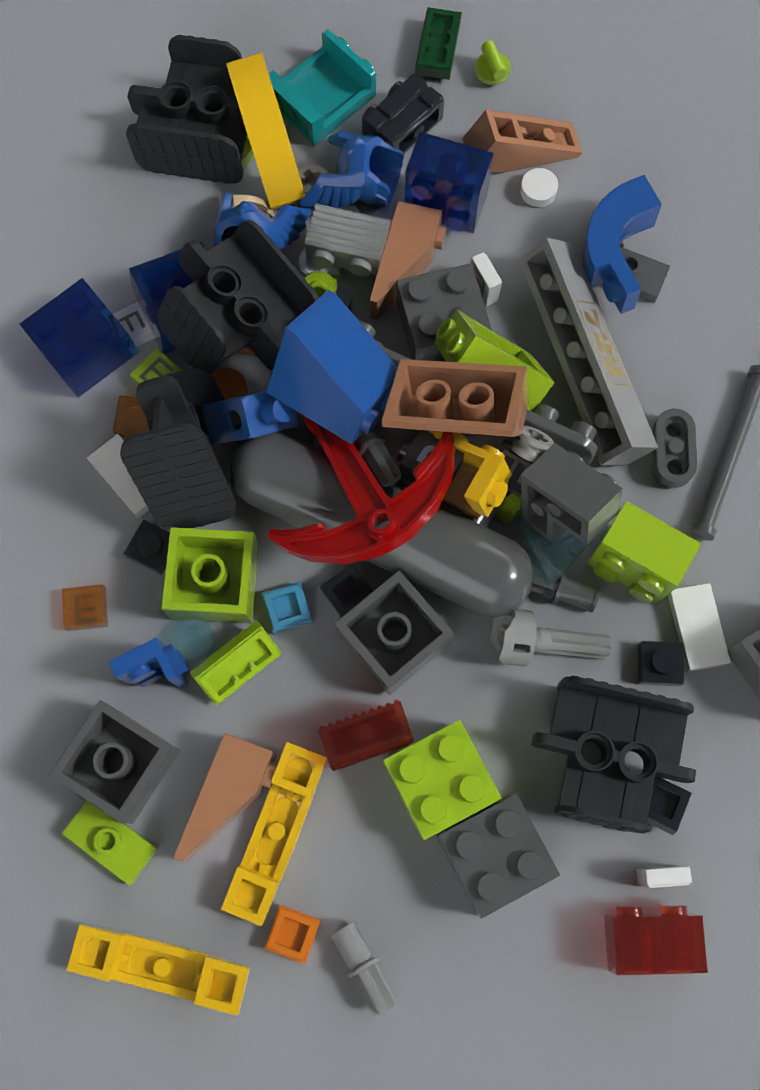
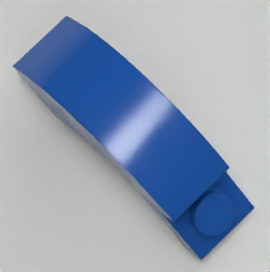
[582,175,662,314]

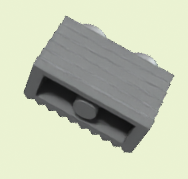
[305,204,391,277]

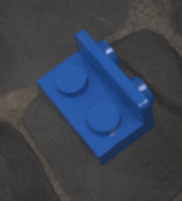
[108,637,189,688]

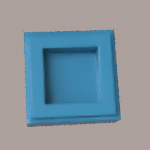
[261,582,313,634]

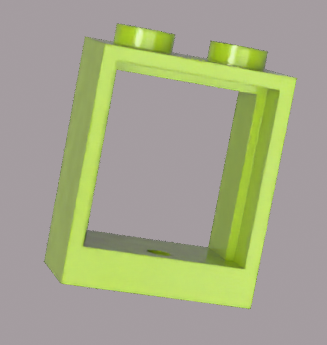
[434,309,555,412]

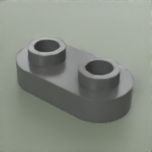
[652,408,697,488]

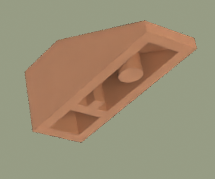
[462,109,582,173]
[370,201,447,320]
[173,733,278,862]

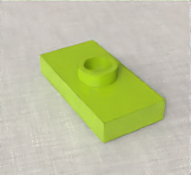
[190,620,282,706]
[62,800,159,886]

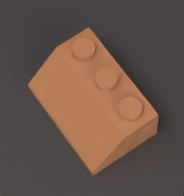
[382,359,529,437]

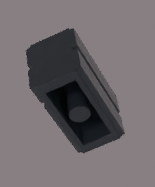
[362,73,444,154]

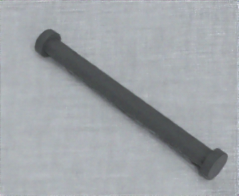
[690,365,760,541]

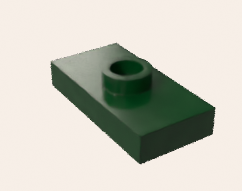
[415,7,462,80]

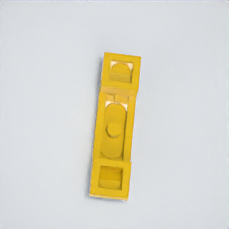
[226,52,305,210]
[221,742,327,926]
[66,924,250,1016]

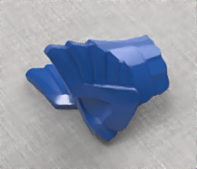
[299,130,404,208]
[212,191,312,249]

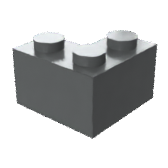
[521,443,623,545]

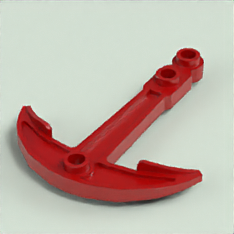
[267,413,455,565]

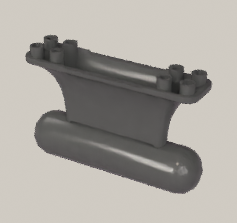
[230,320,598,618]

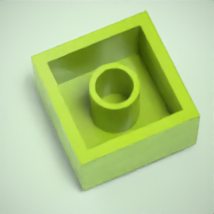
[586,501,702,605]
[161,527,259,624]
[383,720,502,841]

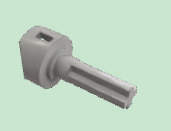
[489,609,611,667]

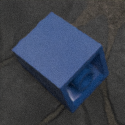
[266,290,398,444]

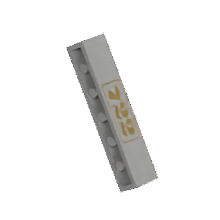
[519,237,658,465]

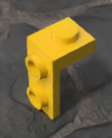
[430,431,512,517]

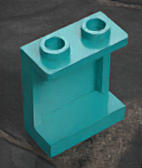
[269,29,377,146]

